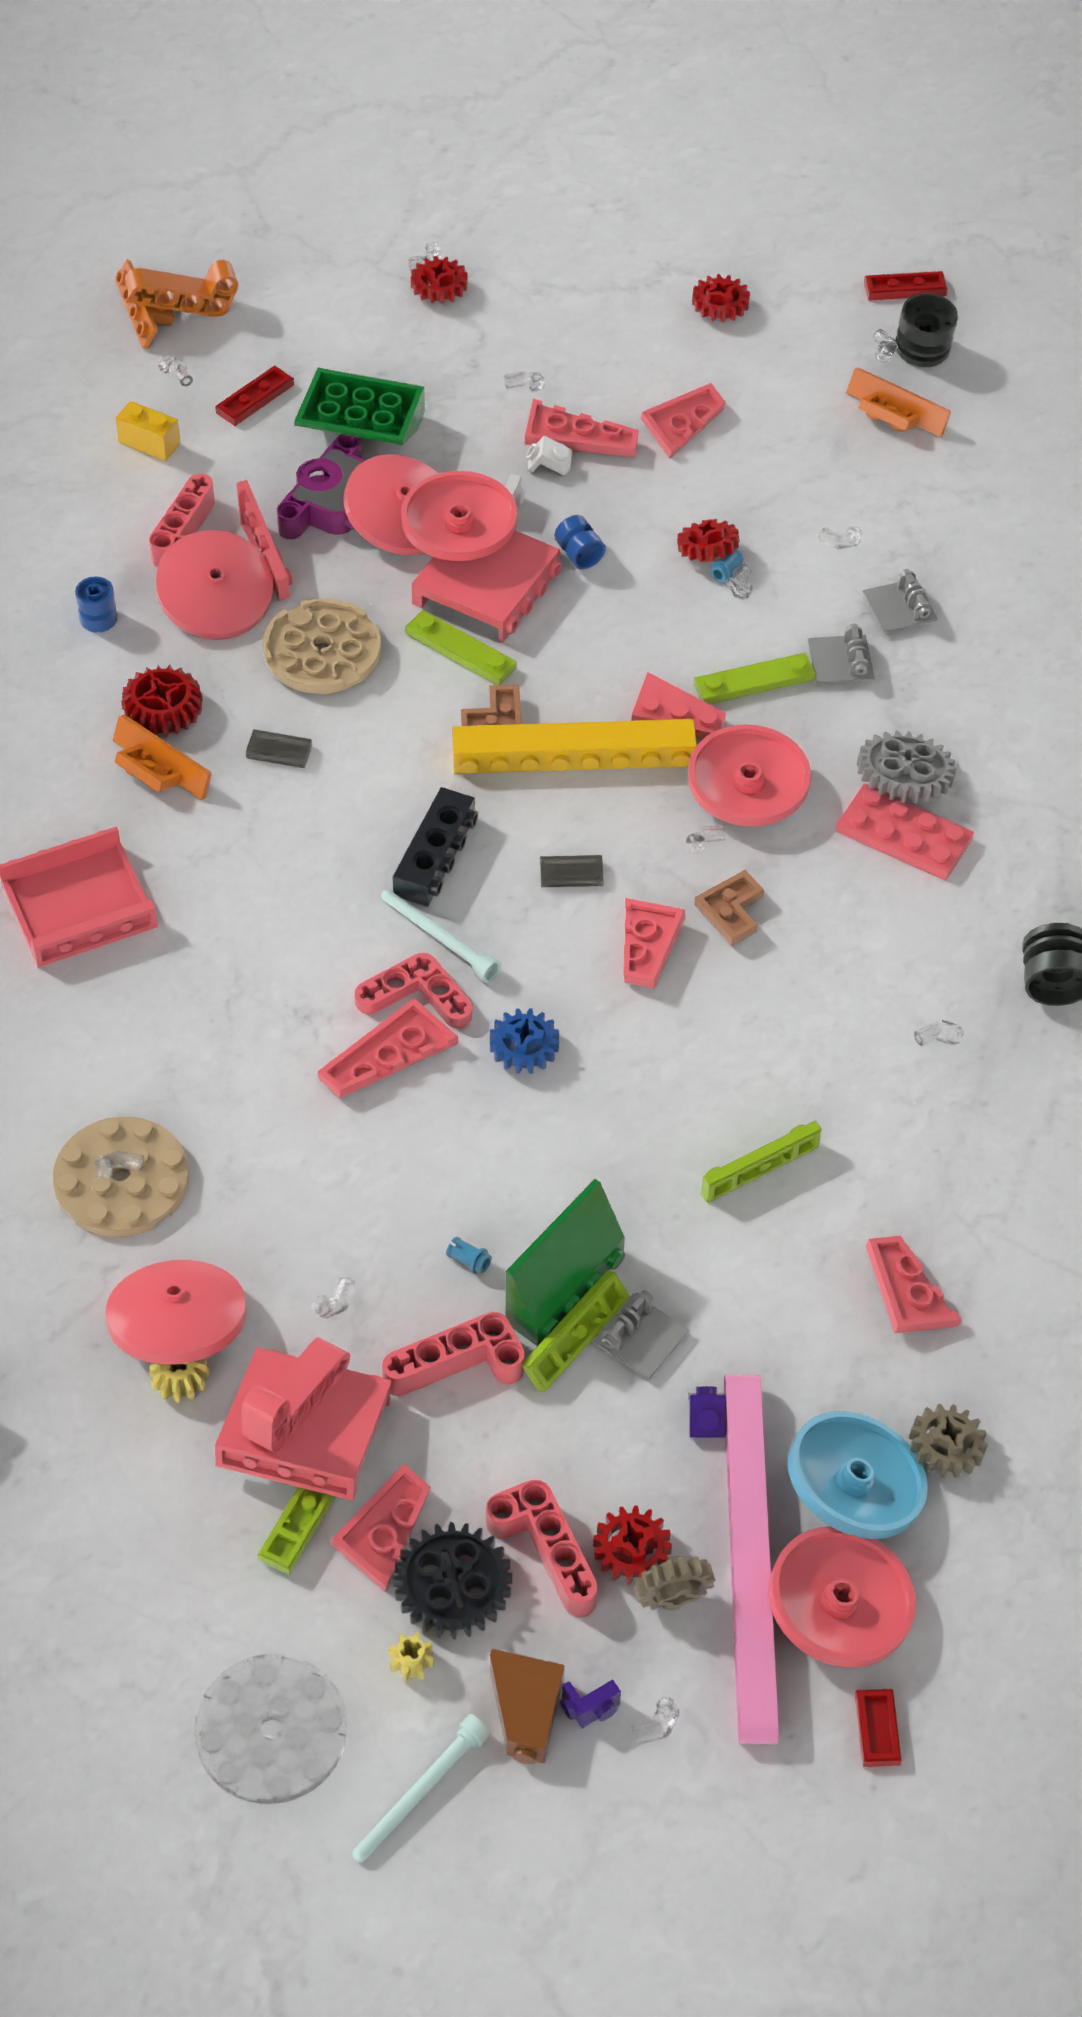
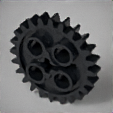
[393,1522,513,1639]

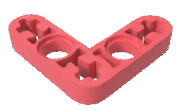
[355,953,472,1028]

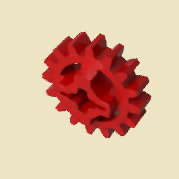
[410,256,468,304]
[692,274,750,323]
[677,519,740,562]
[593,1505,672,1585]

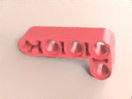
[149,474,215,567]
[382,1312,525,1396]
[241,1337,350,1453]
[486,1480,598,1618]

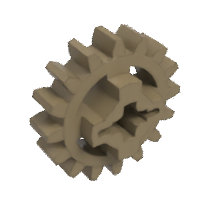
[909,1404,988,1478]
[634,1556,716,1610]

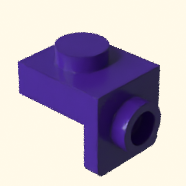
[688,1386,725,1438]
[560,1679,621,1728]

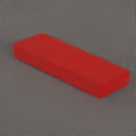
[864,271,948,301]
[215,365,294,426]

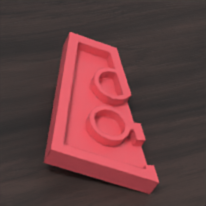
[641,383,726,458]
[631,672,726,739]
[623,898,686,989]
[865,1236,962,1333]
[331,1464,431,1592]

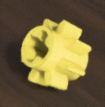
[388,1632,434,1682]

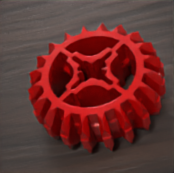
[121,664,203,737]

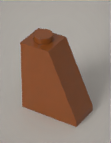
[490,1649,565,1764]

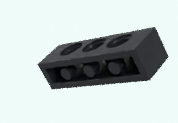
[393,787,478,907]

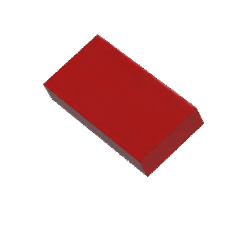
[855,1689,902,1767]

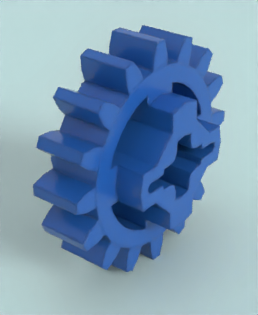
[490,1008,559,1074]

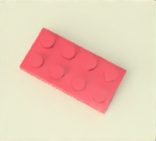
[836,783,974,881]

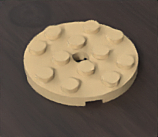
[263,598,381,695]
[53,1117,189,1237]

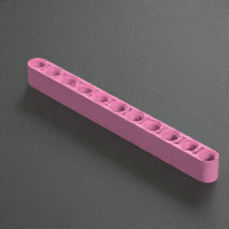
[724,1375,778,1744]

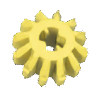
[148,1358,209,1404]

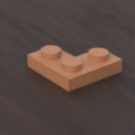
[461,685,522,726]
[694,870,764,946]

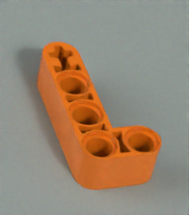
[125,260,238,317]

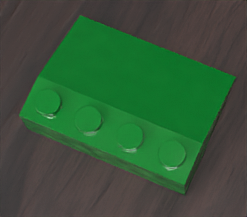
[294,368,425,445]
[505,1179,625,1346]

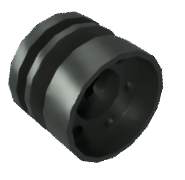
[894,293,958,367]
[1022,923,1082,1006]

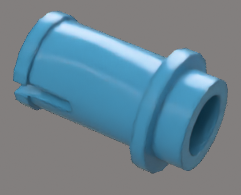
[711,549,744,582]
[446,1237,492,1274]

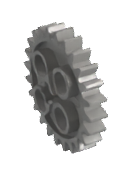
[856,730,956,803]

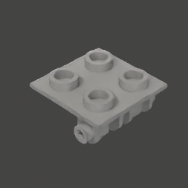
[863,569,938,633]
[808,623,875,684]
[593,1290,689,1380]

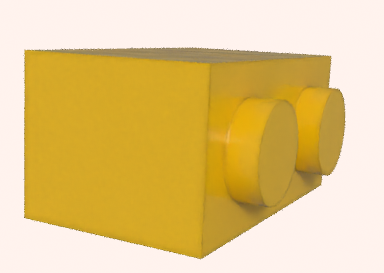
[115,401,181,461]

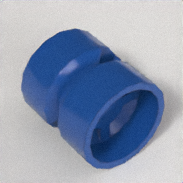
[554,515,606,570]
[75,576,117,632]

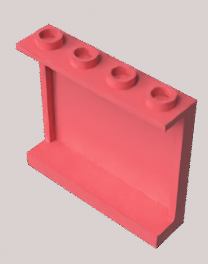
[412,530,562,643]
[0,827,158,968]
[215,1347,392,1501]

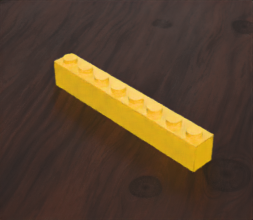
[452,719,697,774]

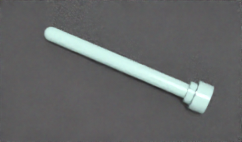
[381,890,501,983]
[353,1714,491,1862]

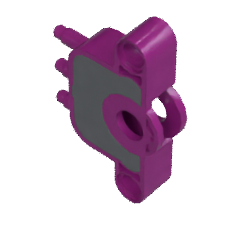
[277,434,365,539]

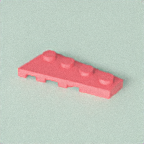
[525,398,639,458]
[236,480,293,601]
[318,998,458,1098]

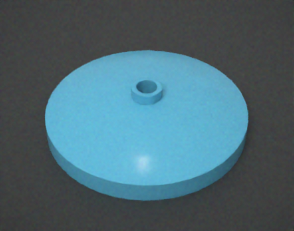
[788,1411,928,1539]

